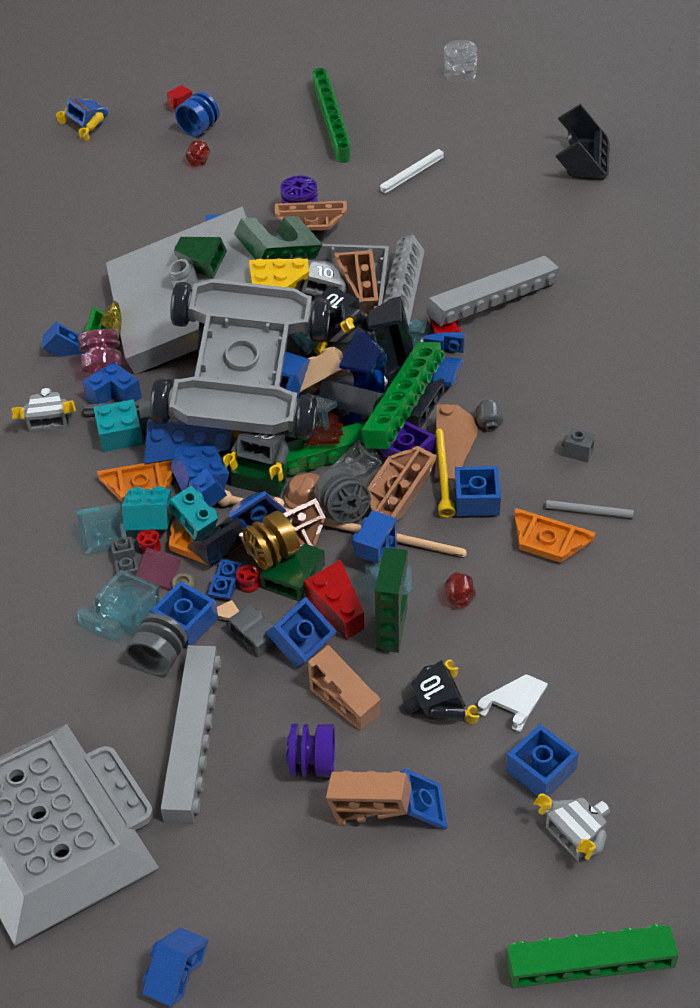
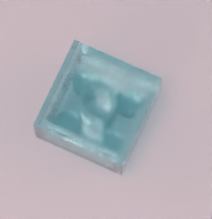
[95,570,160,634]

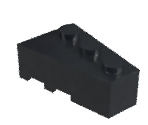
[317,379,384,420]

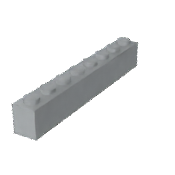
[426,256,559,326]
[161,645,221,824]

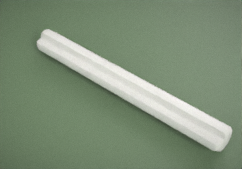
[380,149,444,194]

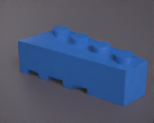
[144,419,232,464]

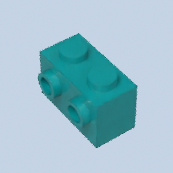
[168,486,218,540]

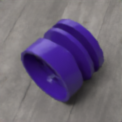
[280,175,318,203]
[286,723,335,777]

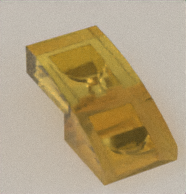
[100,301,122,344]

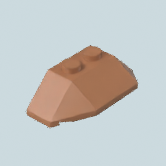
[275,201,347,231]
[367,446,436,521]
[239,498,326,559]

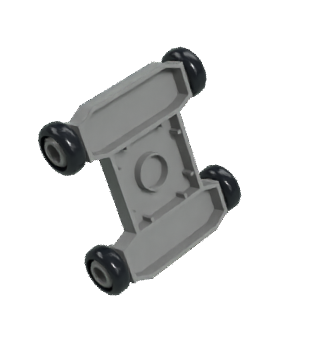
[150,279,331,441]

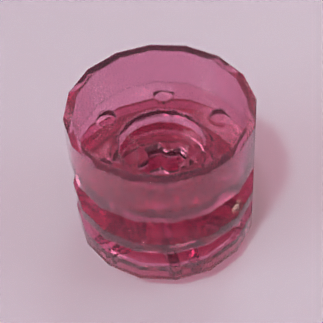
[77,329,123,373]

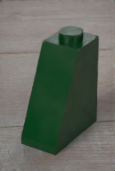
[174,237,227,278]
[260,543,325,602]

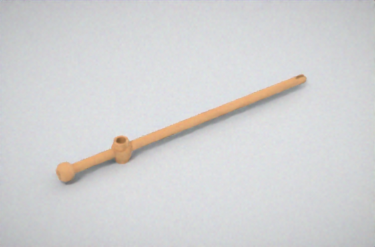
[217,490,466,557]

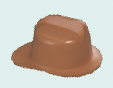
[284,473,320,509]

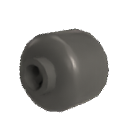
[475,399,504,431]

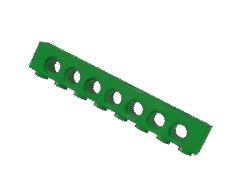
[361,342,444,449]

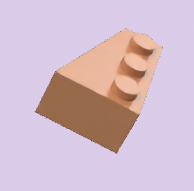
[334,250,379,313]
[326,770,412,826]

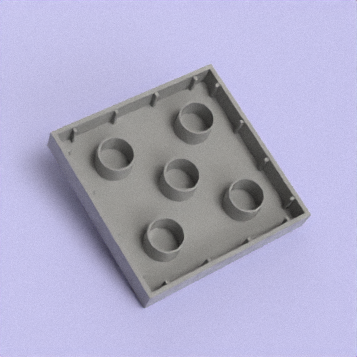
[106,206,255,374]

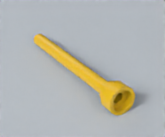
[435,429,456,518]

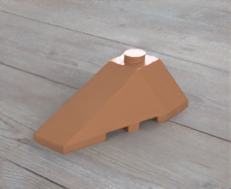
[435,404,477,481]

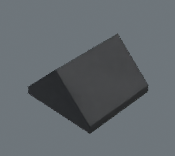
[188,519,243,566]

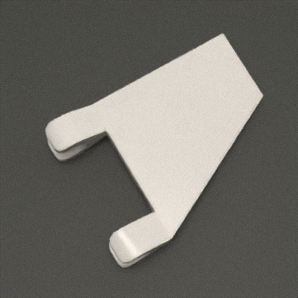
[477,674,548,732]

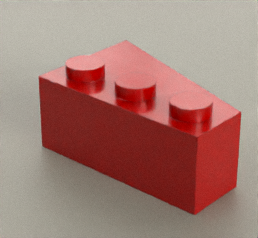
[304,559,365,640]

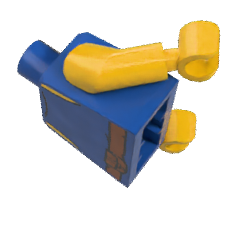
[56,98,108,141]

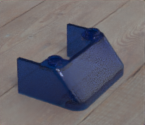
[339,329,387,426]

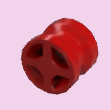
[137,530,161,557]
[236,565,260,593]

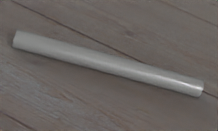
[546,500,634,519]

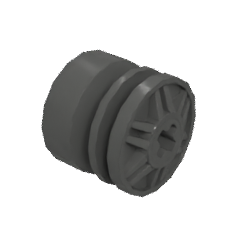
[314,467,371,523]
[125,613,188,676]

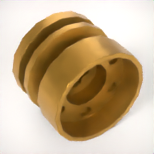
[243,511,300,570]

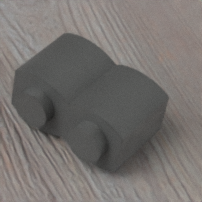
[227,605,275,657]

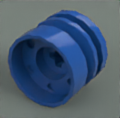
[175,91,220,137]

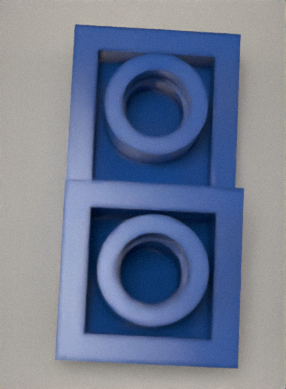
[424,332,465,353]
[432,357,463,388]
[208,559,243,600]

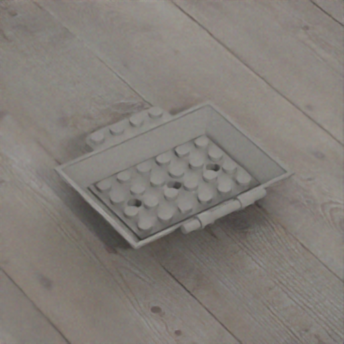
[0,724,159,946]

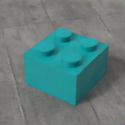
[93,399,143,452]
[122,486,172,530]

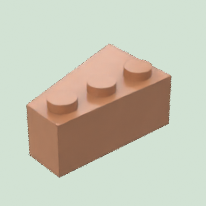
[308,645,381,731]

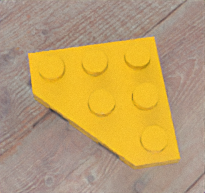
[249,258,309,288]

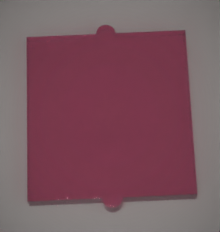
[135,548,182,591]

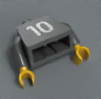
[223,432,289,481]

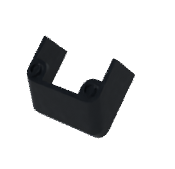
[555,103,610,179]
[366,296,414,392]

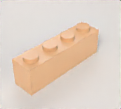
[297,347,350,401]

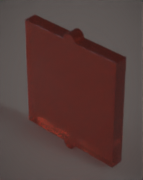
[303,423,343,446]

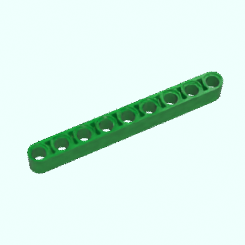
[313,68,351,163]

